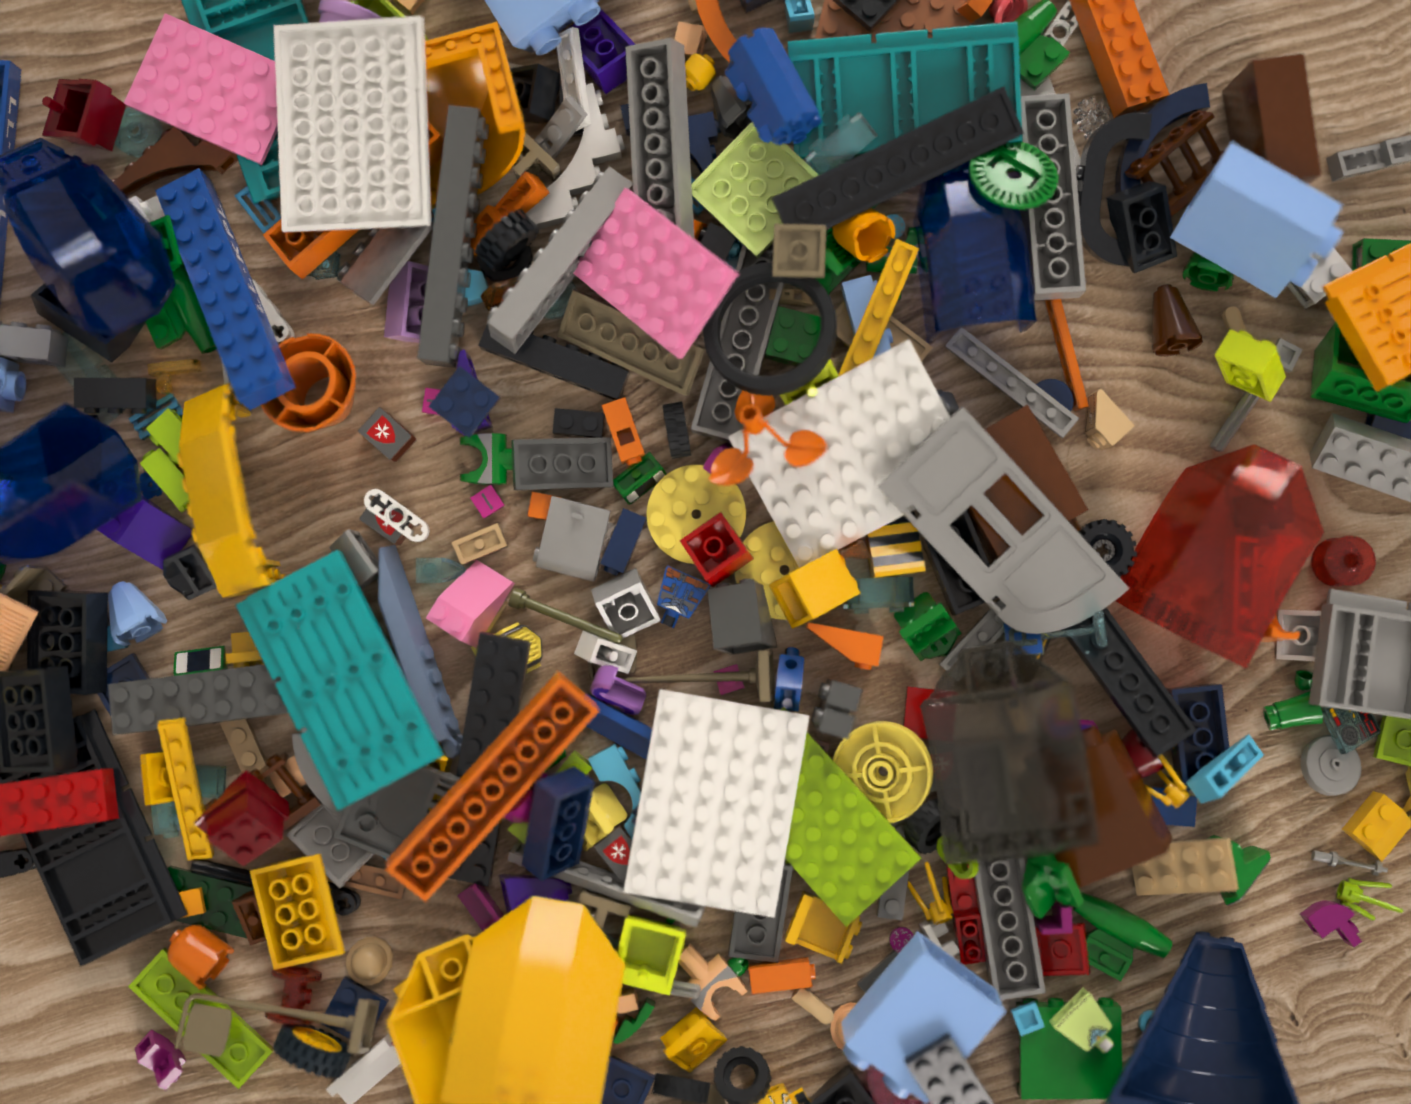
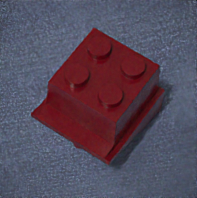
[42,79,126,152]
[194,770,289,866]

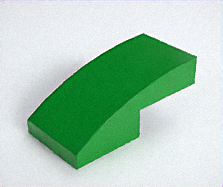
[613,997,655,1044]

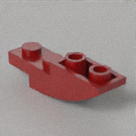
[946,862,986,965]

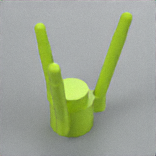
[1336,878,1403,921]

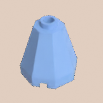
[108,581,167,646]

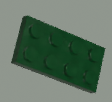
[168,866,254,938]

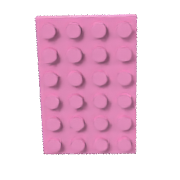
[124,13,278,165]
[573,188,739,359]

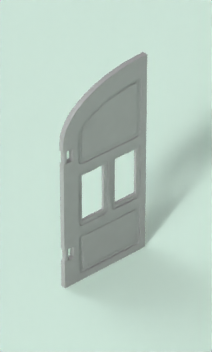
[877,407,1129,634]

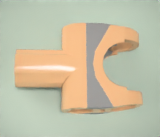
[678,943,748,1021]

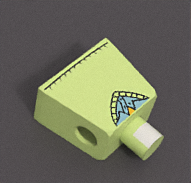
[1049,987,1114,1053]

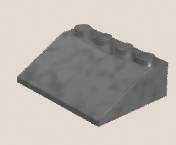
[336,221,434,305]

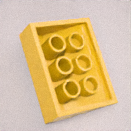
[250,853,345,970]

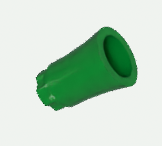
[1263,690,1323,730]

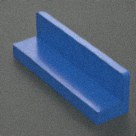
[586,693,652,760]

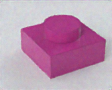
[713,664,745,695]

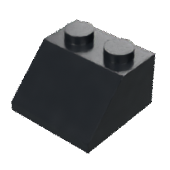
[509,64,560,124]

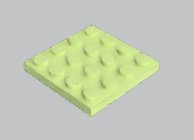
[692,122,818,259]

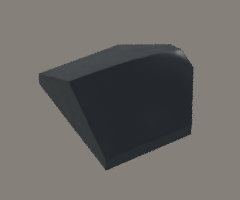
[163,545,217,600]

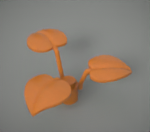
[709,390,828,486]

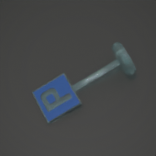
[1003,611,1108,659]

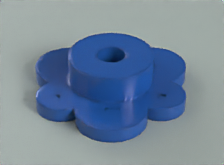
[137,472,163,499]

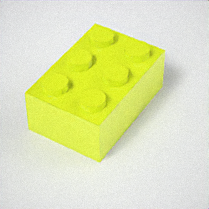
[1215,329,1286,402]

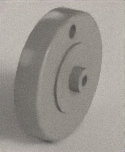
[1301,735,1362,796]

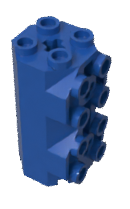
[725,28,822,145]

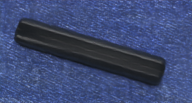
[190,859,253,886]

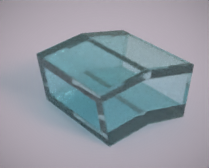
[195,765,226,798]

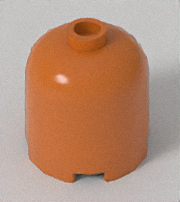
[167,925,234,990]

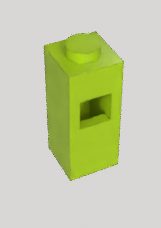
[140,448,190,513]

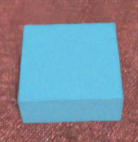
[1011,1001,1045,1036]

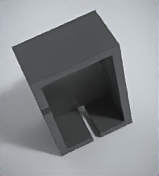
[811,678,862,739]

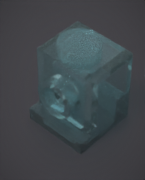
[151,801,181,838]

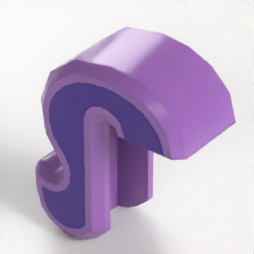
[590,665,646,715]

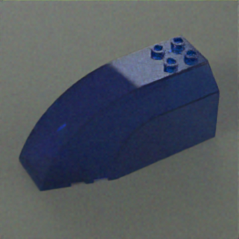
[0,137,176,336]
[913,160,1037,343]
[0,402,142,565]

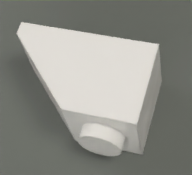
[574,630,637,674]

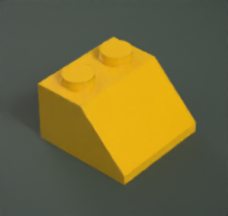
[1341,791,1411,862]

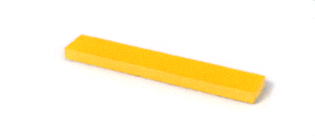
[838,239,919,376]
[157,718,214,861]

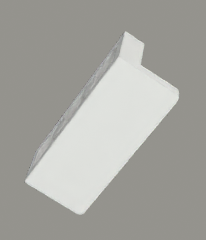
[326,1033,400,1104]

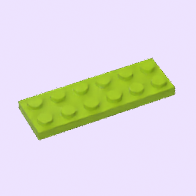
[128,947,274,1089]

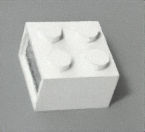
[1287,248,1352,309]

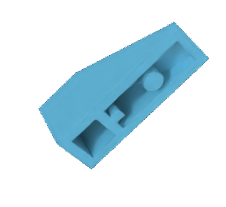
[1186,735,1264,804]

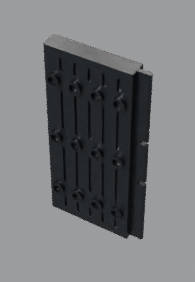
[0,709,188,967]

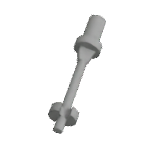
[1311,850,1388,876]

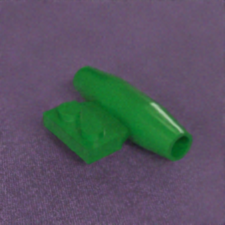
[1014,0,1070,91]
[146,259,217,354]
[1073,892,1173,982]

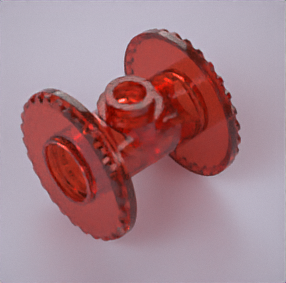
[1311,536,1376,587]
[265,966,322,1025]

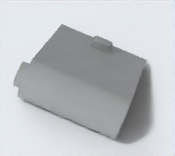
[533,496,611,582]

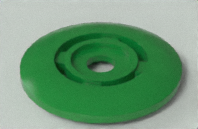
[969,142,1058,209]

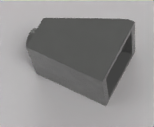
[708,578,777,655]

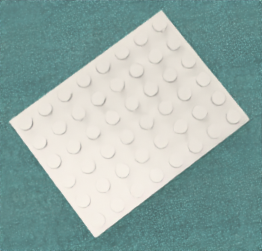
[274,16,431,233]
[728,339,950,568]
[623,689,809,917]

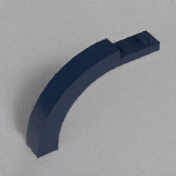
[1115,83,1210,194]

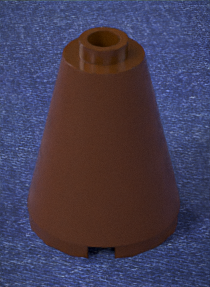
[1152,284,1203,357]

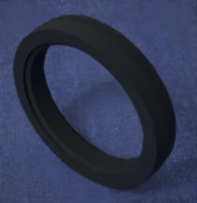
[703,262,837,396]

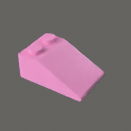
[426,560,515,648]

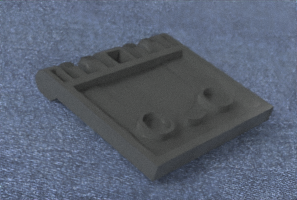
[334,765,460,859]

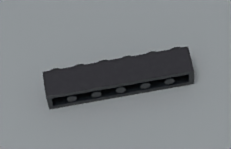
[478,323,630,401]

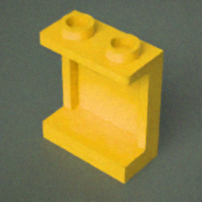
[784,891,862,964]

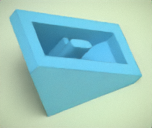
[784,0,815,33]

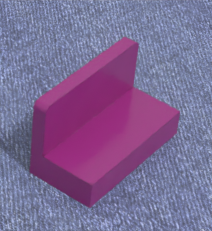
[457,883,505,931]
[1033,902,1073,934]

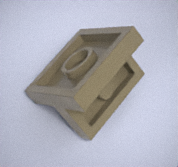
[513,132,562,182]
[773,224,826,278]
[578,888,631,930]

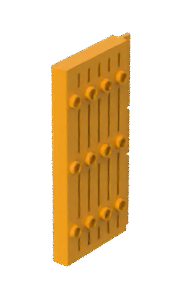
[1322,243,1411,391]

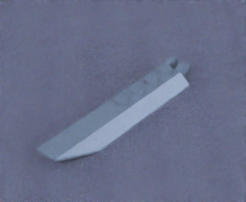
[378,545,463,758]

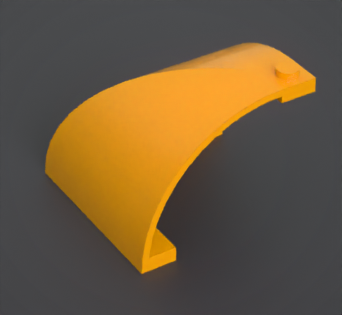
[425,22,525,211]

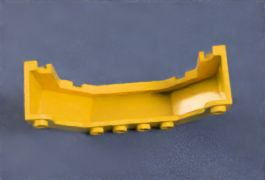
[177,383,286,598]

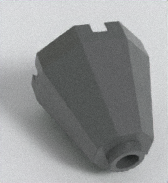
[711,75,752,139]

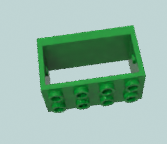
[1310,322,1411,423]

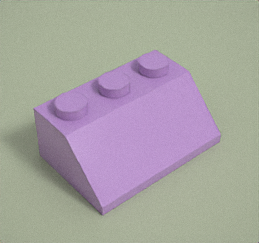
[384,261,429,343]

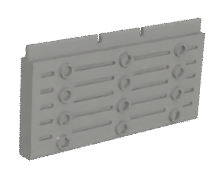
[1309,589,1411,719]

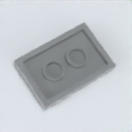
[286,803,374,888]

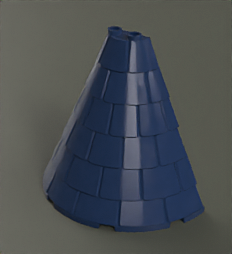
[1104,932,1300,1104]

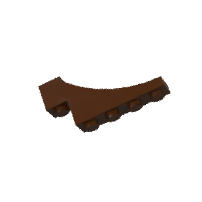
[102,127,238,206]

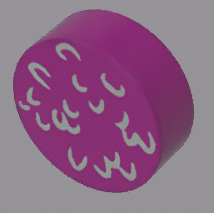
[889,926,914,953]

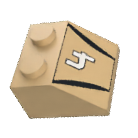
[1085,388,1135,451]

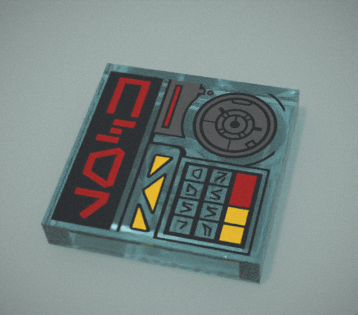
[1321,706,1381,755]

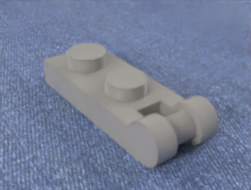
[534,96,588,159]

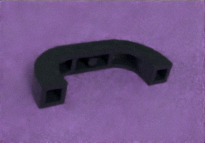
[1076,113,1152,267]

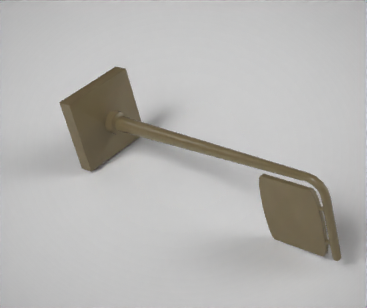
[588,629,775,702]
[175,993,380,1057]

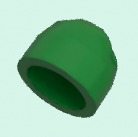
[1294,670,1313,691]
[727,957,749,977]

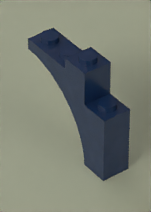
[620,104,722,173]

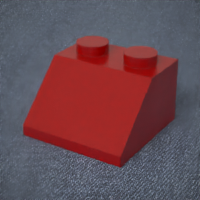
[680,512,754,587]

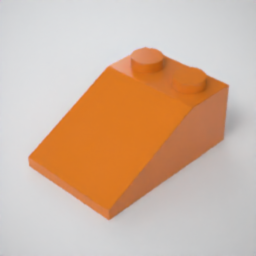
[805,623,884,670]

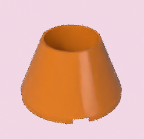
[261,333,356,432]

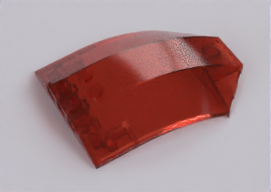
[1115,444,1325,669]

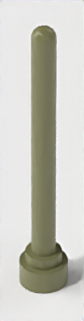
[508,588,623,644]

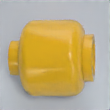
[685,53,716,91]

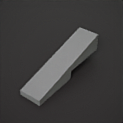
[1326,135,1411,182]

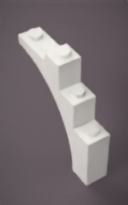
[526,83,625,229]

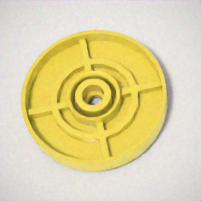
[647,465,746,564]
[734,521,799,620]
[833,721,934,823]

